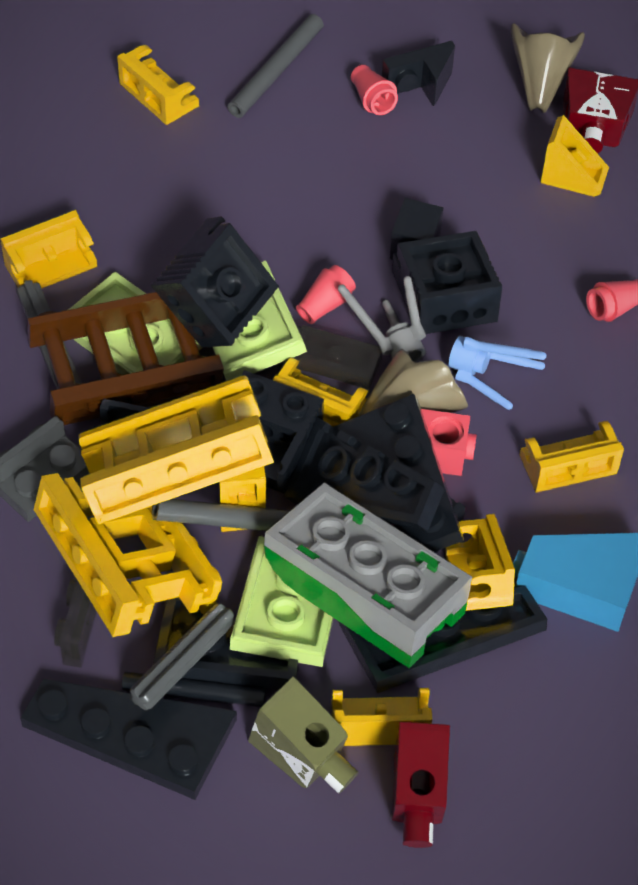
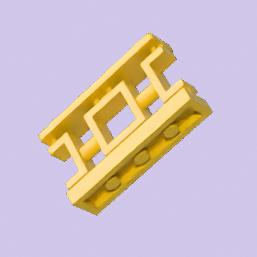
[78,375,274,525]
[33,473,222,637]

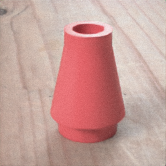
[351,65,398,115]
[296,265,356,325]
[586,279,638,322]

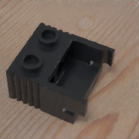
[150,216,279,347]
[392,230,502,334]
[242,370,324,494]

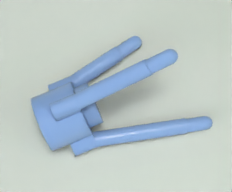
[448,336,547,410]

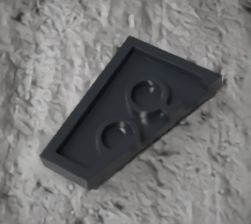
[153,597,299,690]

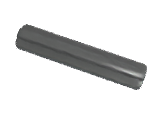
[130,603,234,710]

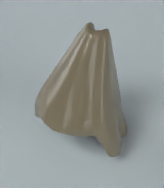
[511,23,585,113]
[358,349,468,416]

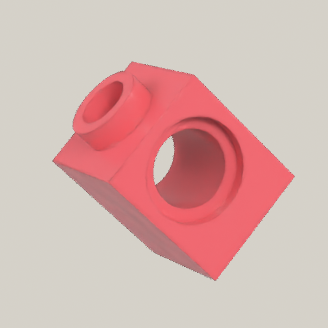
[421,409,477,476]

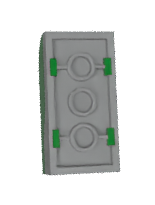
[264,483,472,668]

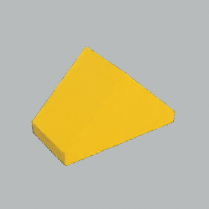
[541,115,609,197]

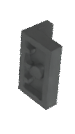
[0,416,90,522]

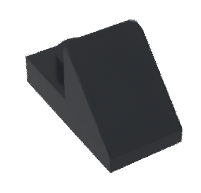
[382,41,455,106]

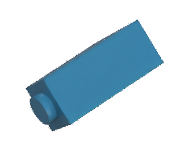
[513,533,638,632]

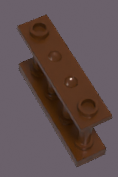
[28,292,224,425]

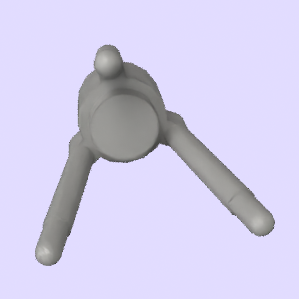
[338,276,426,362]

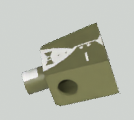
[248,677,359,794]

